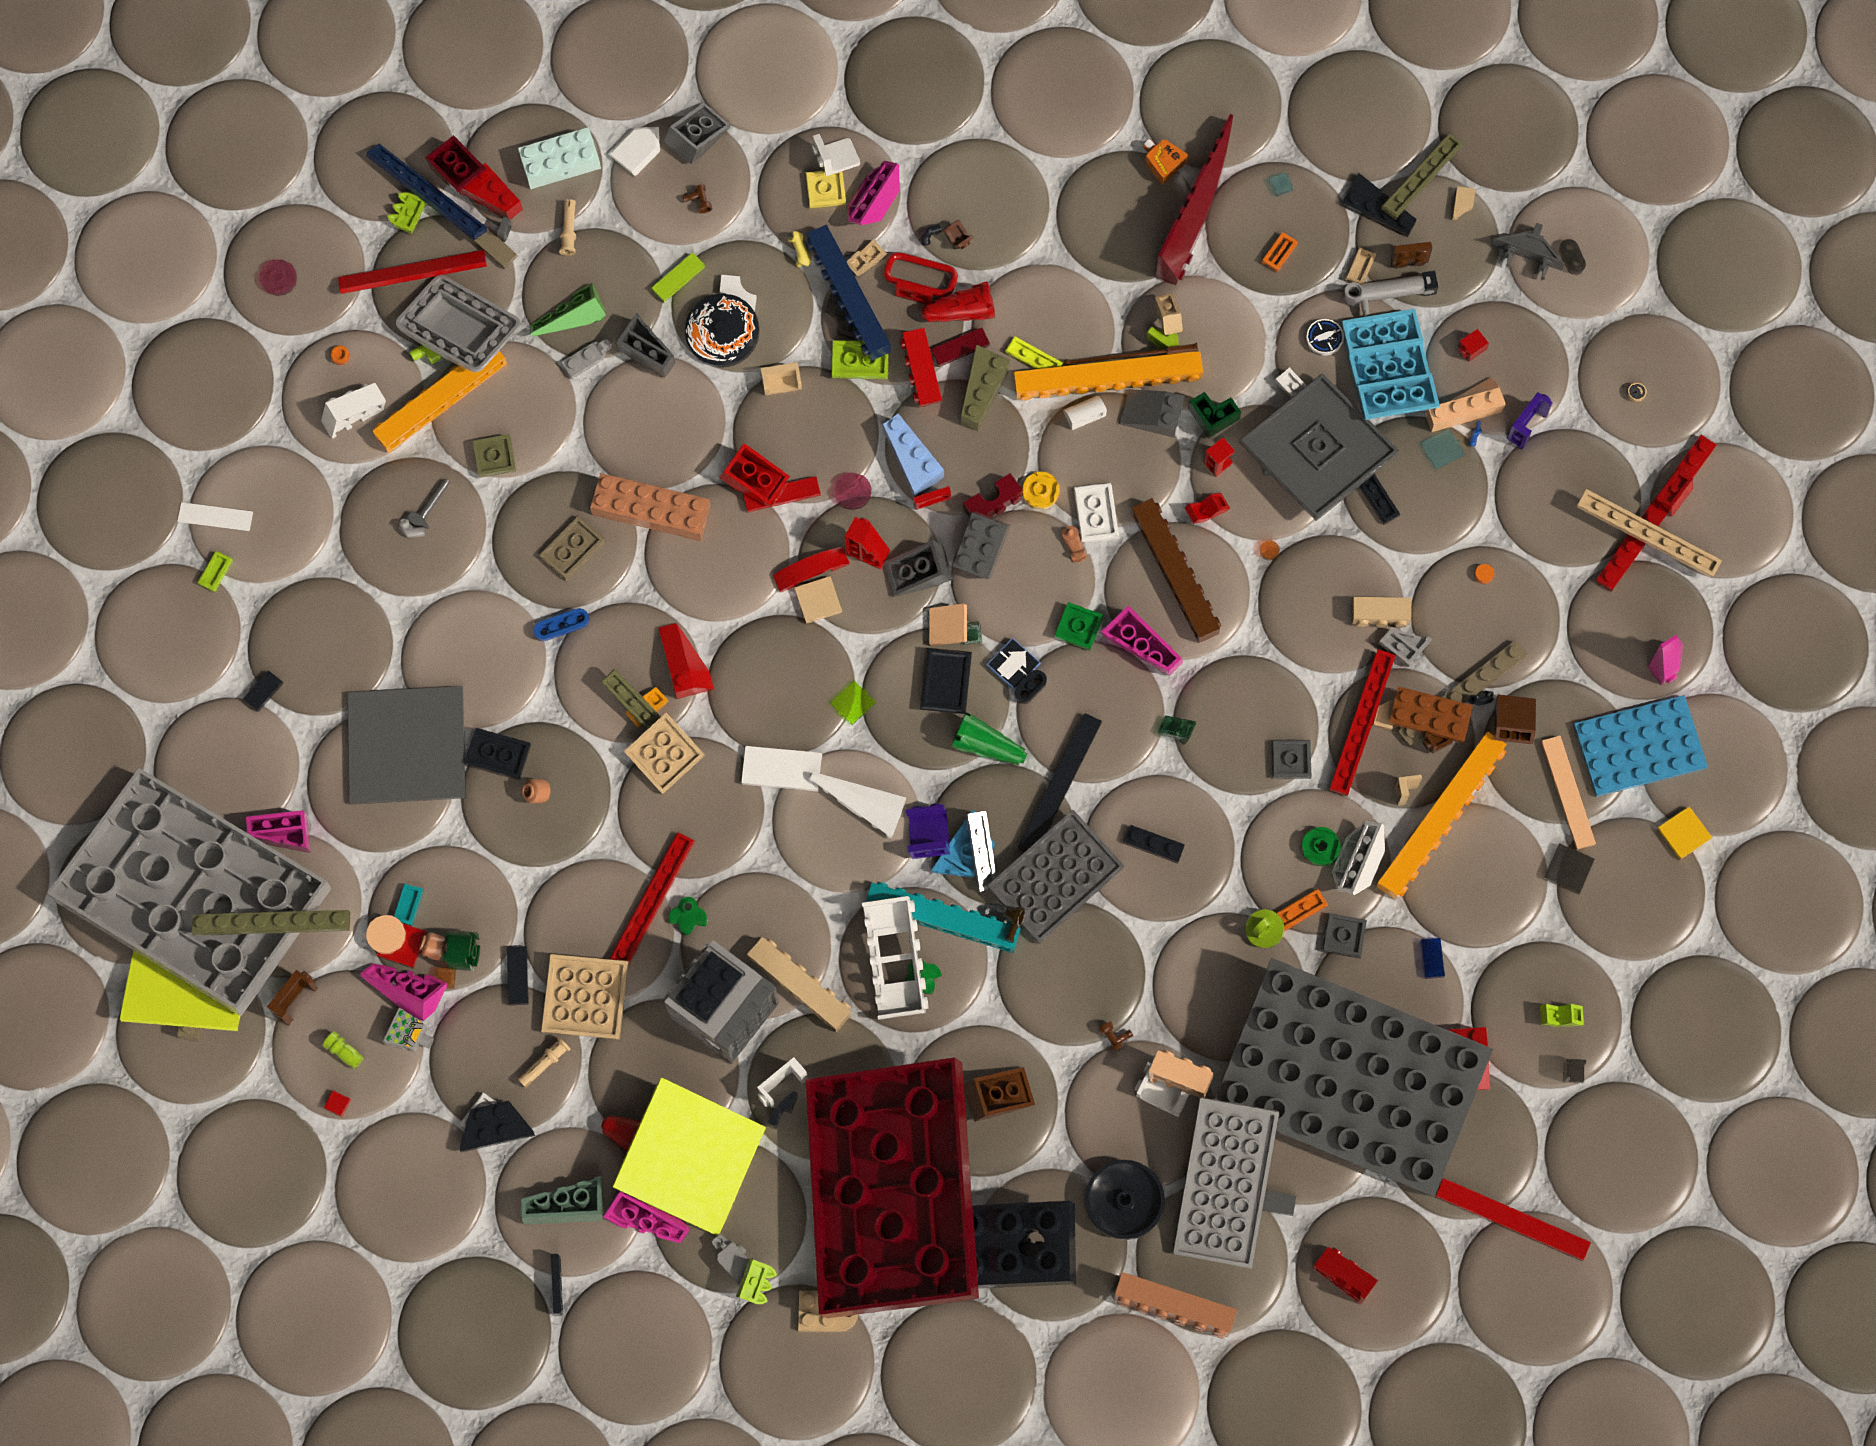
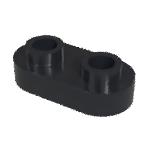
[1015,670,1047,704]

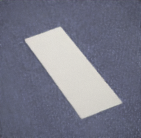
[177,502,253,531]

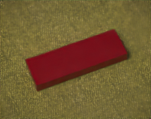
[931,328,990,367]

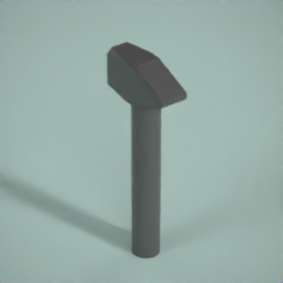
[406,478,450,529]

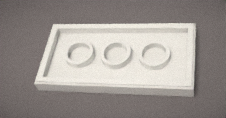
[741,746,822,792]

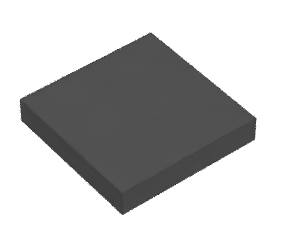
[1272,740,1312,779]
[1322,913,1367,959]

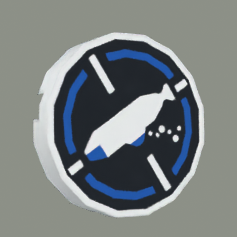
[1306,319,1344,356]

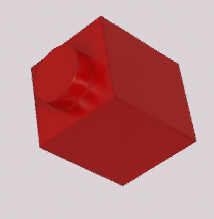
[1458,329,1489,361]

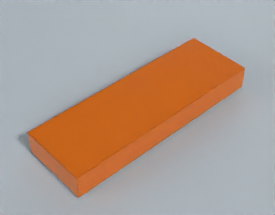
[1277,889,1328,932]

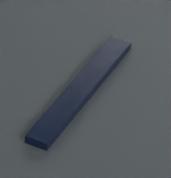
[366,144,487,240]

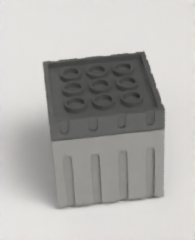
[664,940,780,1064]

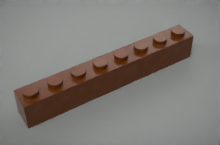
[1131,498,1221,643]

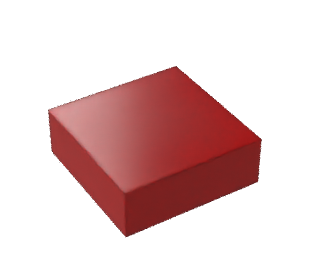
[324,1090,351,1117]

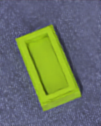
[197,551,233,593]

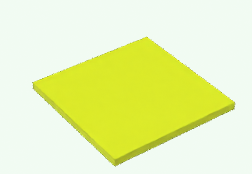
[120,950,240,1031]
[612,1078,766,1236]

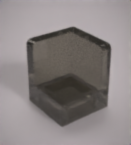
[1563,1059,1586,1084]

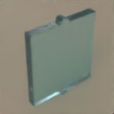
[1421,428,1465,470]

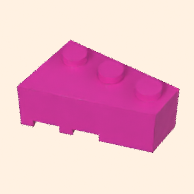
[246,810,310,853]

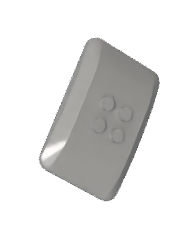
[396,275,521,372]

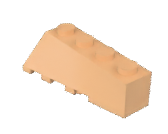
[1426,377,1506,432]

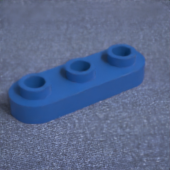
[534,608,589,641]

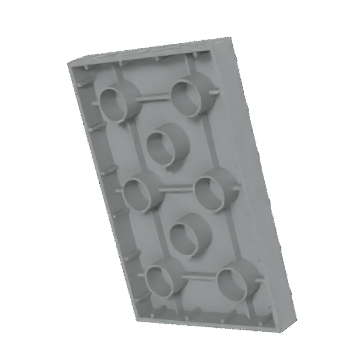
[47,768,331,1016]

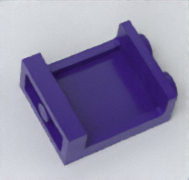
[1507,392,1553,450]

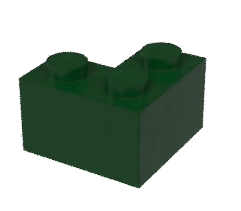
[1188,392,1241,439]

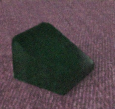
[963,621,982,645]

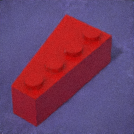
[899,327,942,408]

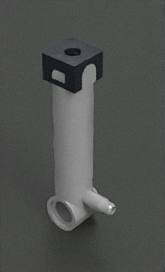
[1343,270,1438,316]

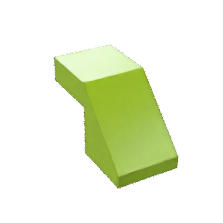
[1540,1004,1584,1027]

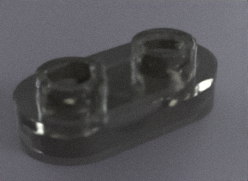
[1559,239,1586,275]

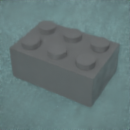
[953,512,1011,579]

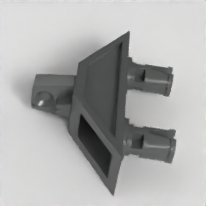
[1492,223,1564,280]

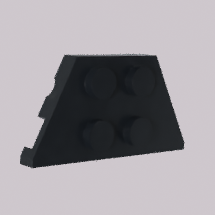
[459,1101,535,1153]

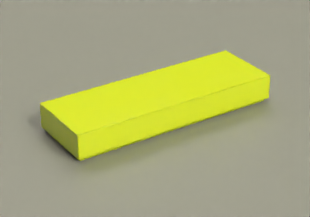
[1005,336,1063,369]

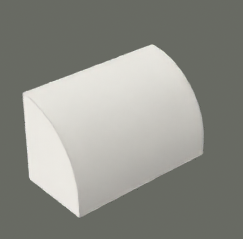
[1063,395,1107,430]

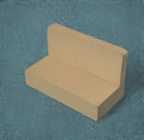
[1395,775,1422,806]

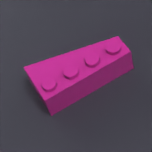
[1101,605,1183,676]

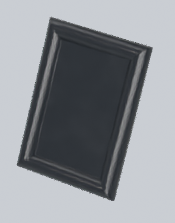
[920,648,972,714]

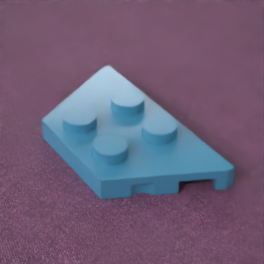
[932,809,995,878]

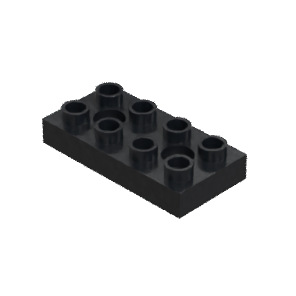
[972,1200,1076,1289]

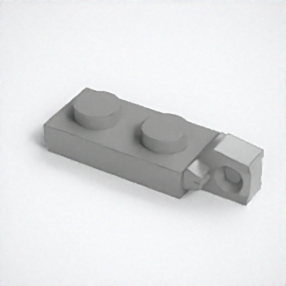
[561,339,612,379]

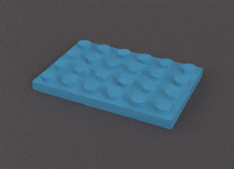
[1573,695,1708,797]

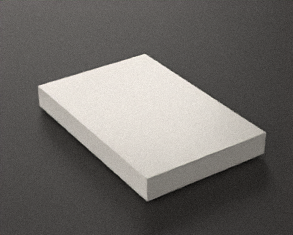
[1074,483,1119,543]

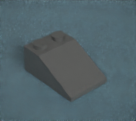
[664,103,731,164]
[1120,389,1184,438]
[884,540,953,597]

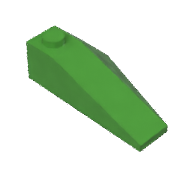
[529,283,606,337]

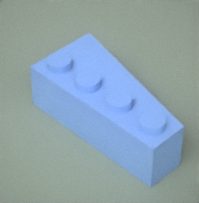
[883,414,944,497]

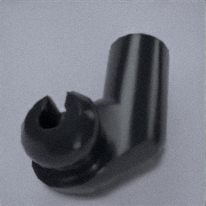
[919,224,942,246]
[1469,690,1494,706]

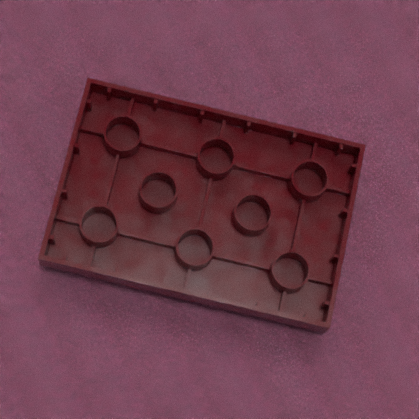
[805,1057,979,1318]

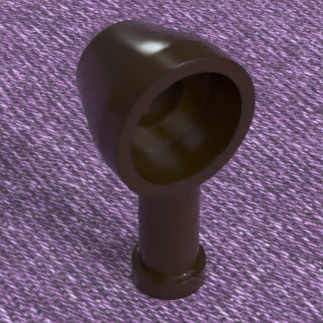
[1004,907,1025,943]

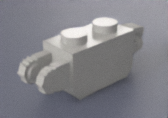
[711,1234,763,1292]

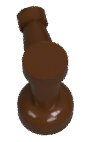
[683,184,713,214]
[1098,1021,1133,1052]

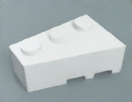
[321,383,386,439]

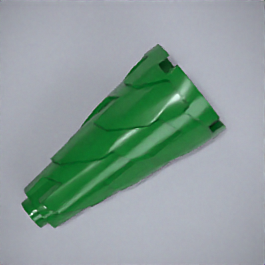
[951,712,1028,765]

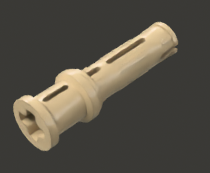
[559,199,576,256]
[518,1037,571,1087]

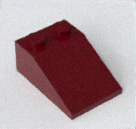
[425,135,486,192]

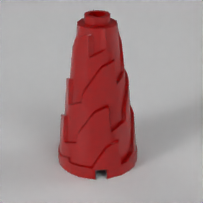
[921,281,995,322]

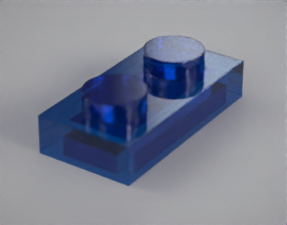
[1420,938,1445,979]

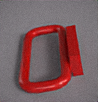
[883,252,958,304]

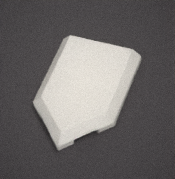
[608,126,660,176]

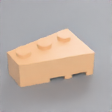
[1149,1050,1213,1098]

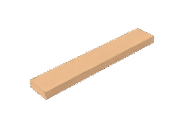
[1541,736,1596,850]

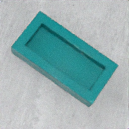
[394,884,424,926]

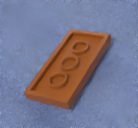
[1389,686,1473,743]

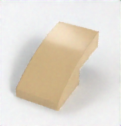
[847,239,887,276]

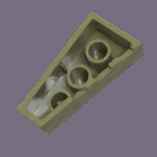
[961,345,1011,431]

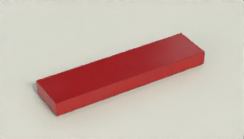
[743,476,821,512]

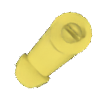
[788,231,812,267]

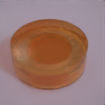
[1260,540,1279,561]

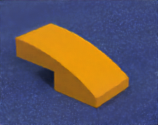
[626,687,669,728]

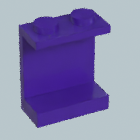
[905,803,950,859]

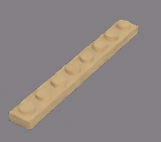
[1577,489,1722,578]

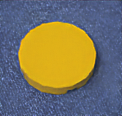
[1022,471,1059,509]

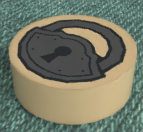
[1627,383,1647,402]

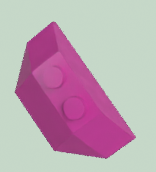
[847,161,899,225]

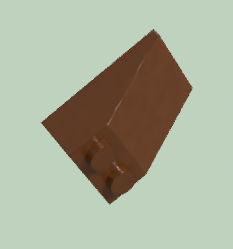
[964,1067,1035,1122]

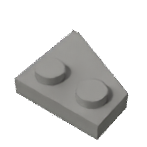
[1379,628,1432,667]

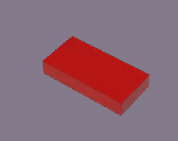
[913,486,951,510]

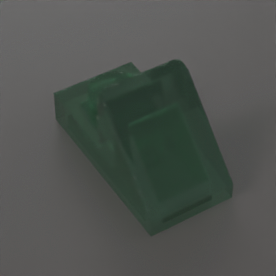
[1158,715,1196,745]

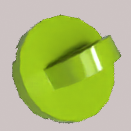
[1245,909,1285,948]

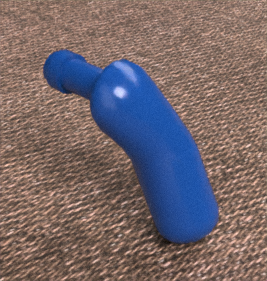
[1469,421,1482,447]

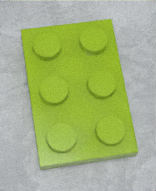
[832,341,889,379]

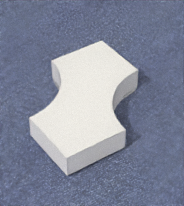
[720,275,757,312]

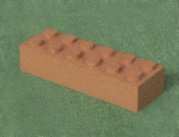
[590,473,711,541]
[1114,1272,1237,1339]

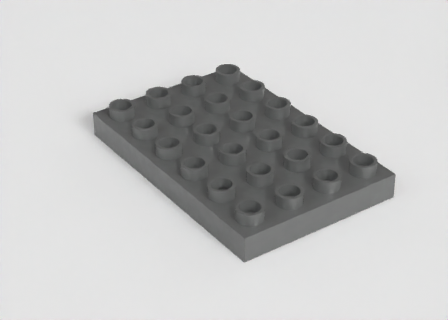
[1214,958,1493,1197]

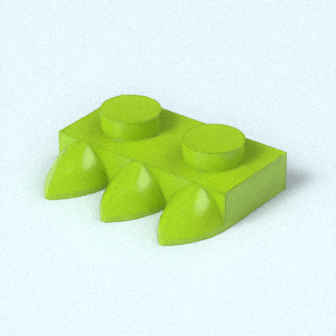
[387,192,427,234]
[736,1258,777,1304]

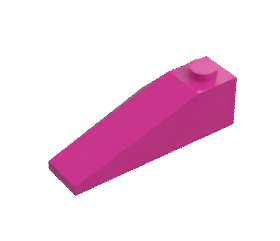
[1648,635,1684,685]

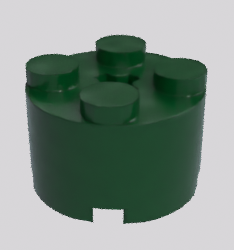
[443,931,480,971]

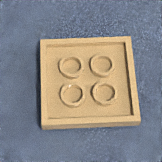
[624,712,705,794]

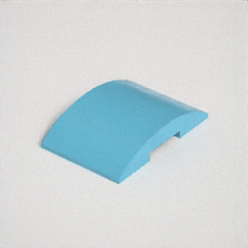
[1342,309,1440,420]

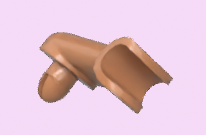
[1062,526,1087,563]

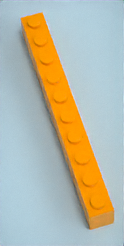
[1014,351,1203,401]
[1376,731,1507,900]

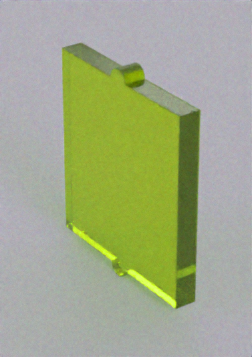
[830,681,876,725]

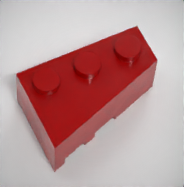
[459,163,523,220]

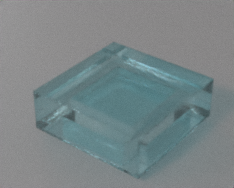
[1269,172,1294,197]

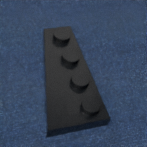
[1342,173,1417,237]

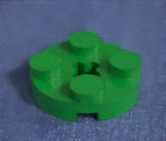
[1301,827,1341,866]

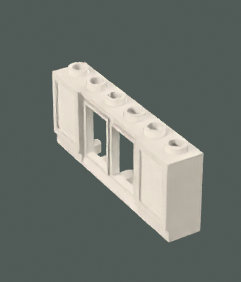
[862,896,929,1020]

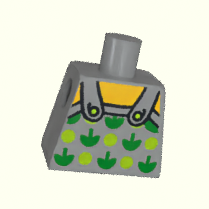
[383,1008,434,1053]

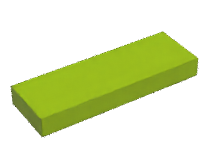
[652,252,705,303]

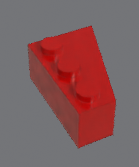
[845,517,890,570]
[1313,1246,1379,1305]

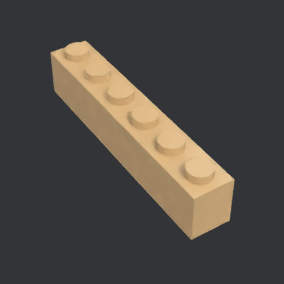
[747,937,852,1033]

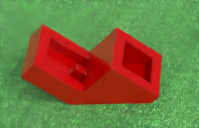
[1185,493,1230,524]

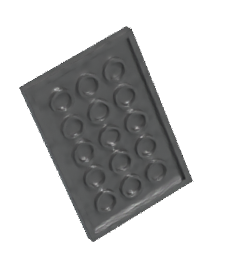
[987,810,1125,944]

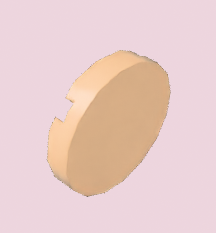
[366,915,406,954]

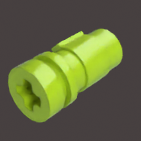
[322,1031,364,1069]

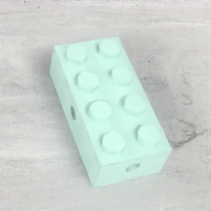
[518,127,601,189]

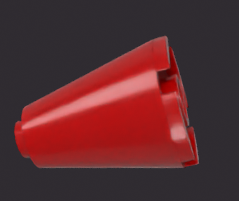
[601,1115,640,1152]

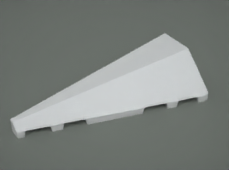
[809,772,906,839]

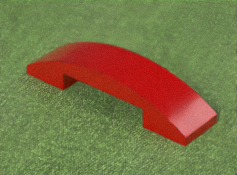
[773,547,850,593]

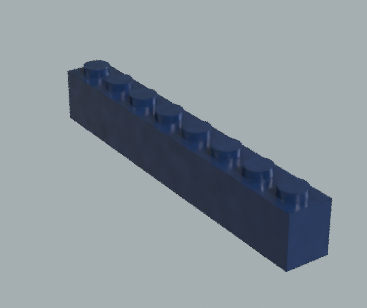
[805,224,891,361]

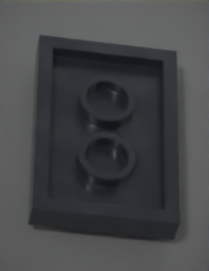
[464,728,531,780]
[675,951,743,1023]

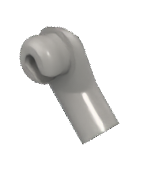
[399,519,425,538]

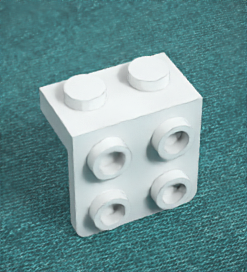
[811,134,860,176]

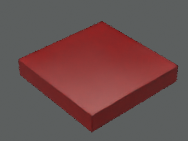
[377,923,427,969]

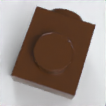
[943,220,973,250]
[1422,732,1453,754]

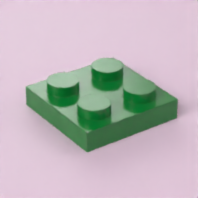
[1055,602,1104,651]

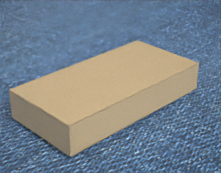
[1345,247,1376,284]

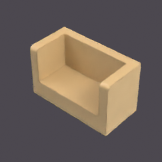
[1155,293,1183,335]
[761,362,802,396]

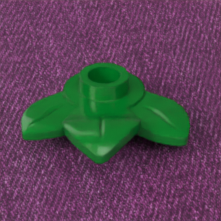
[669,897,707,936]
[905,960,942,995]

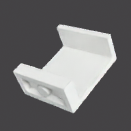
[757,1057,808,1109]
[1135,1059,1190,1117]

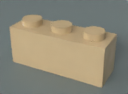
[1352,597,1411,628]

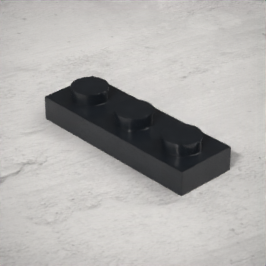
[1124,825,1185,864]

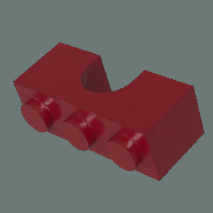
[963,473,1023,518]

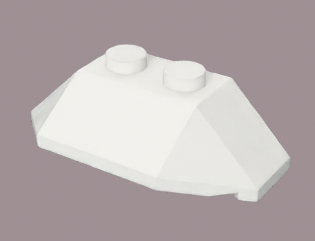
[1332,820,1385,895]

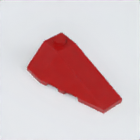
[659,623,714,699]

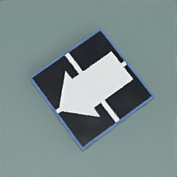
[987,638,1041,691]

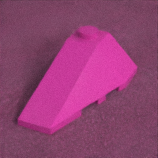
[361,963,447,1021]
[603,1190,690,1243]

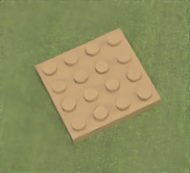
[541,954,629,1040]

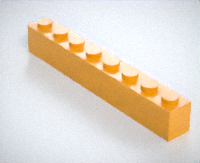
[372,351,507,454]

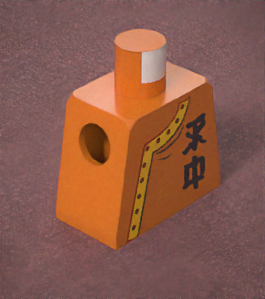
[1143,139,1188,185]

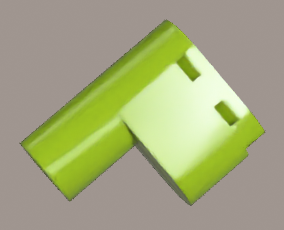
[409,345,444,364]

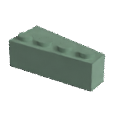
[521,1176,603,1225]

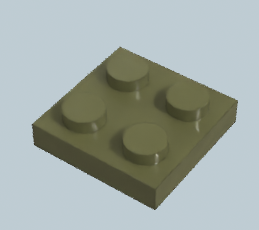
[473,434,516,478]

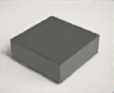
[497,217,512,242]

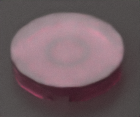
[260,259,297,296]
[834,472,872,510]

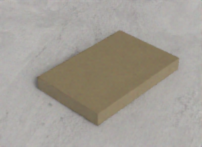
[538,516,606,581]

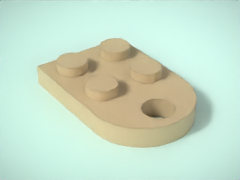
[798,1291,859,1332]

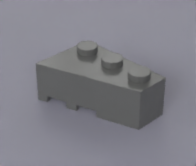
[616,313,675,378]

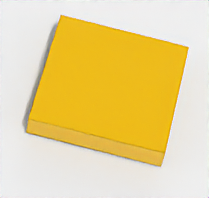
[1657,806,1712,860]

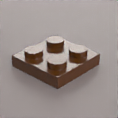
[1391,242,1432,268]

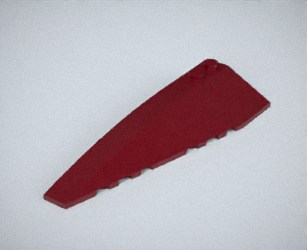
[1156,114,1233,285]

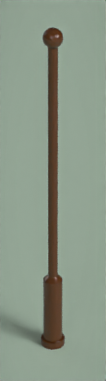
[1063,342,1198,366]

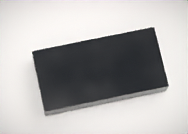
[243,670,284,712]

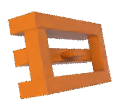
[1262,232,1298,272]

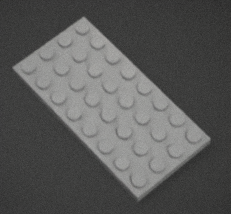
[1173,1097,1279,1268]

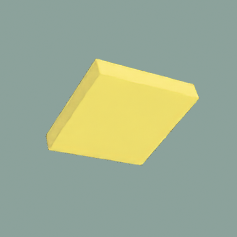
[805,170,846,209]

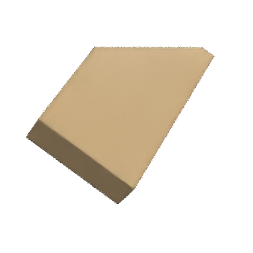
[1452,186,1476,220]
[1373,698,1395,731]

